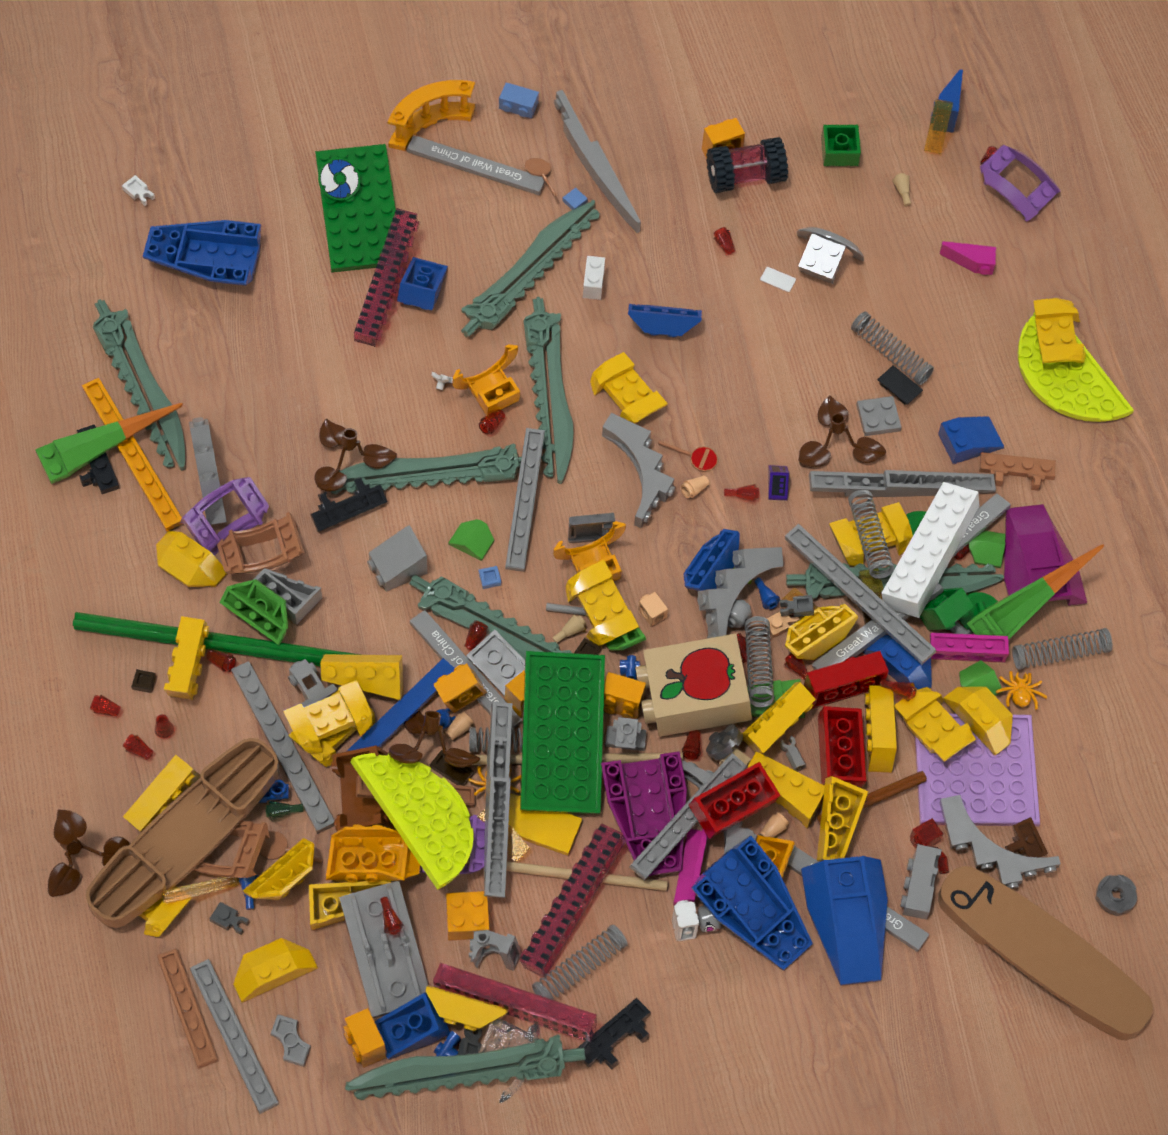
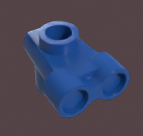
[620,655,641,680]
[258,780,289,803]
[434,1031,462,1056]

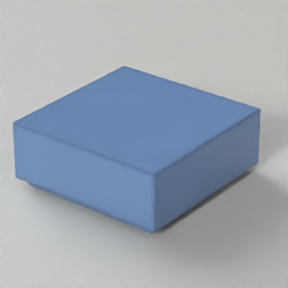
[562,188,588,210]
[478,566,502,589]

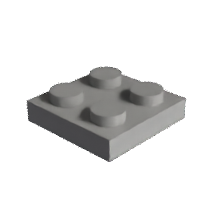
[856,396,902,436]

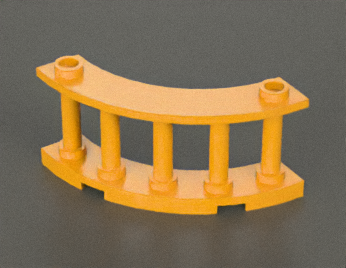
[387,80,475,151]

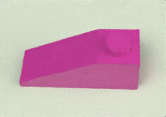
[940,241,996,275]

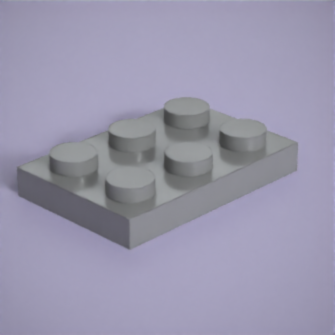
[466,630,525,696]

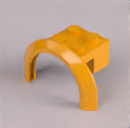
[452,344,520,417]
[553,521,626,581]

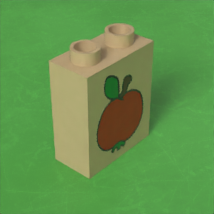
[635,633,752,737]

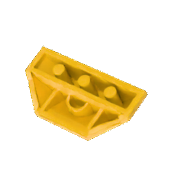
[156,531,227,587]
[785,604,858,660]
[943,687,1013,756]
[242,838,314,900]
[233,938,318,1003]
[425,985,509,1031]

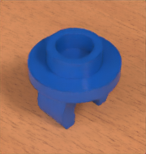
[436,708,456,729]

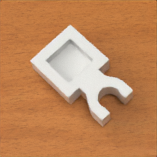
[122,175,155,206]

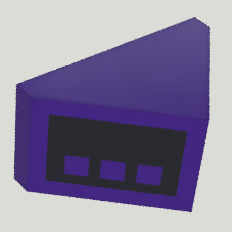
[768,465,789,500]

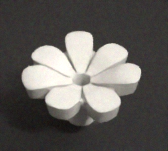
[431,372,453,390]

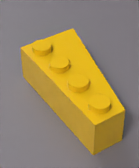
[163,616,209,700]
[321,654,404,700]
[742,682,816,753]
[864,686,897,773]
[747,751,825,828]
[123,755,201,832]
[817,776,868,862]
[309,880,391,930]

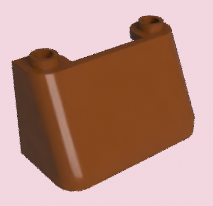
[331,746,396,831]

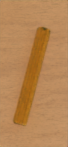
[161,877,240,903]

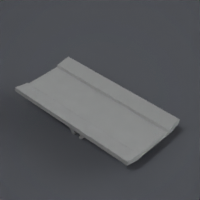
[339,881,428,1018]

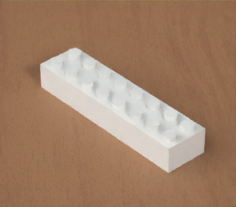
[882,482,980,618]

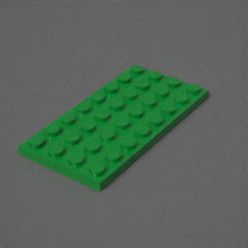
[315,144,403,273]
[520,651,605,814]

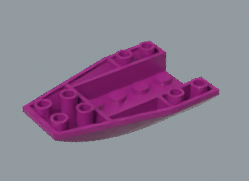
[1004,504,1087,606]
[601,751,687,876]

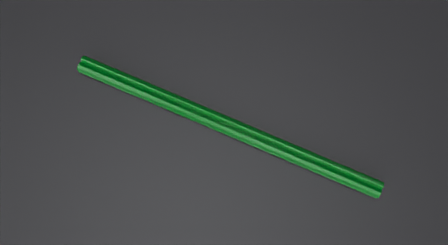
[73,612,362,666]

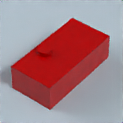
[804,651,889,709]
[818,706,866,788]
[688,762,781,839]

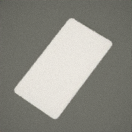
[760,267,796,292]

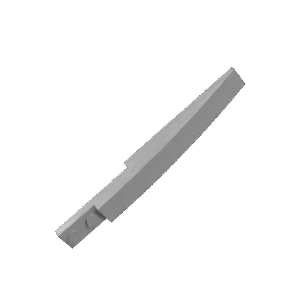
[554,90,641,233]
[809,470,996,497]
[484,701,512,898]

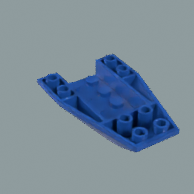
[143,220,261,286]
[691,836,813,970]
[801,856,888,985]

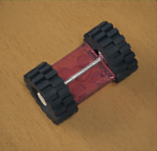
[706,137,788,193]

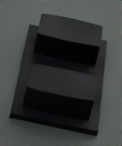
[877,365,923,405]

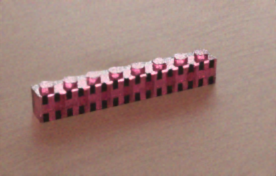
[354,208,420,347]
[520,823,626,978]
[433,963,597,1042]

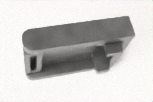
[568,513,615,543]

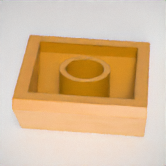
[755,835,795,877]

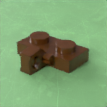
[1005,817,1048,858]

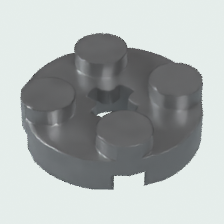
[706,724,743,760]
[1095,874,1137,916]

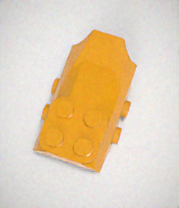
[325,825,421,883]

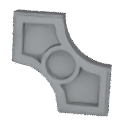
[271,1014,311,1067]

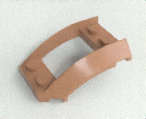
[217,512,306,574]
[194,821,270,878]

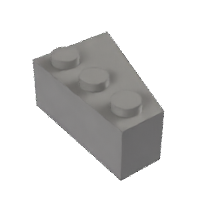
[253,568,322,625]
[900,844,942,920]

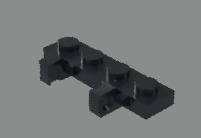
[77,424,120,494]
[310,477,387,532]
[577,998,651,1070]

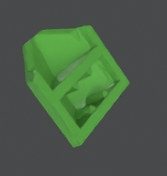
[448,519,494,561]
[969,530,1005,568]
[605,628,646,650]
[959,660,1003,696]

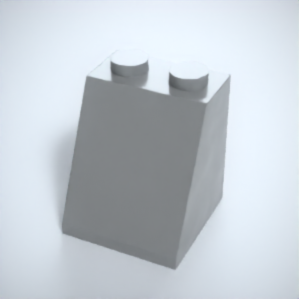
[367,525,427,592]

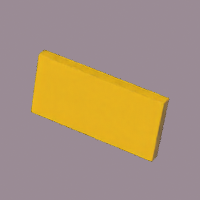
[508,793,582,856]

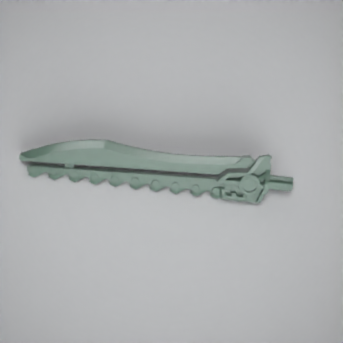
[461,200,600,337]
[523,297,573,484]
[93,299,185,471]
[331,443,522,495]
[786,563,1004,599]
[409,575,572,660]
[345,1035,586,1100]

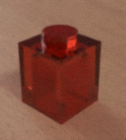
[910,818,943,848]

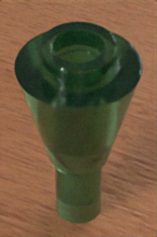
[265,801,303,821]

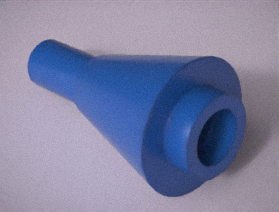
[754,577,780,609]
[239,875,259,910]

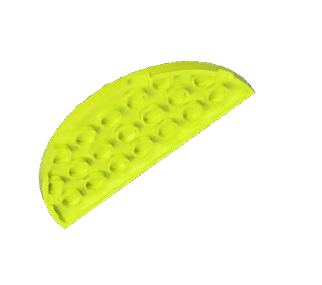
[1017,312,1134,422]
[351,753,473,890]

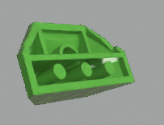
[219,579,288,645]

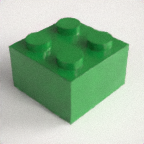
[821,125,861,166]
[920,588,974,631]

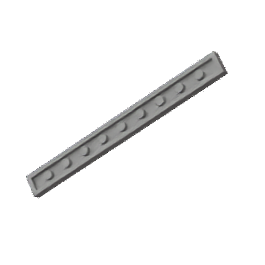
[785,524,936,665]
[231,661,334,834]

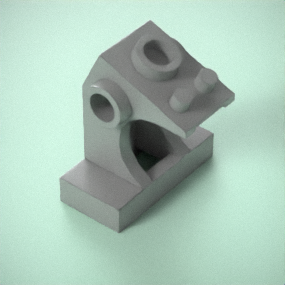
[288,659,337,707]
[605,717,647,751]
[469,930,522,971]

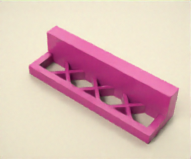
[930,633,1009,663]
[673,829,707,905]

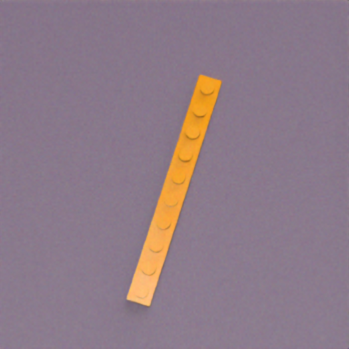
[82,378,183,532]

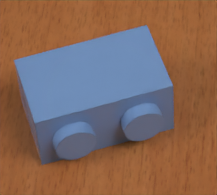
[499,82,539,119]

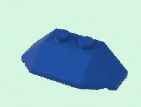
[628,304,702,337]
[683,529,740,591]
[863,634,932,693]

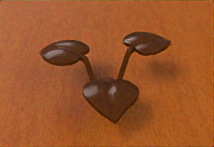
[798,395,886,467]
[314,419,397,491]
[389,711,481,767]
[48,809,130,897]

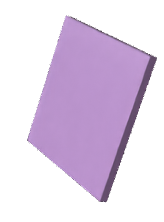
[915,714,1040,827]

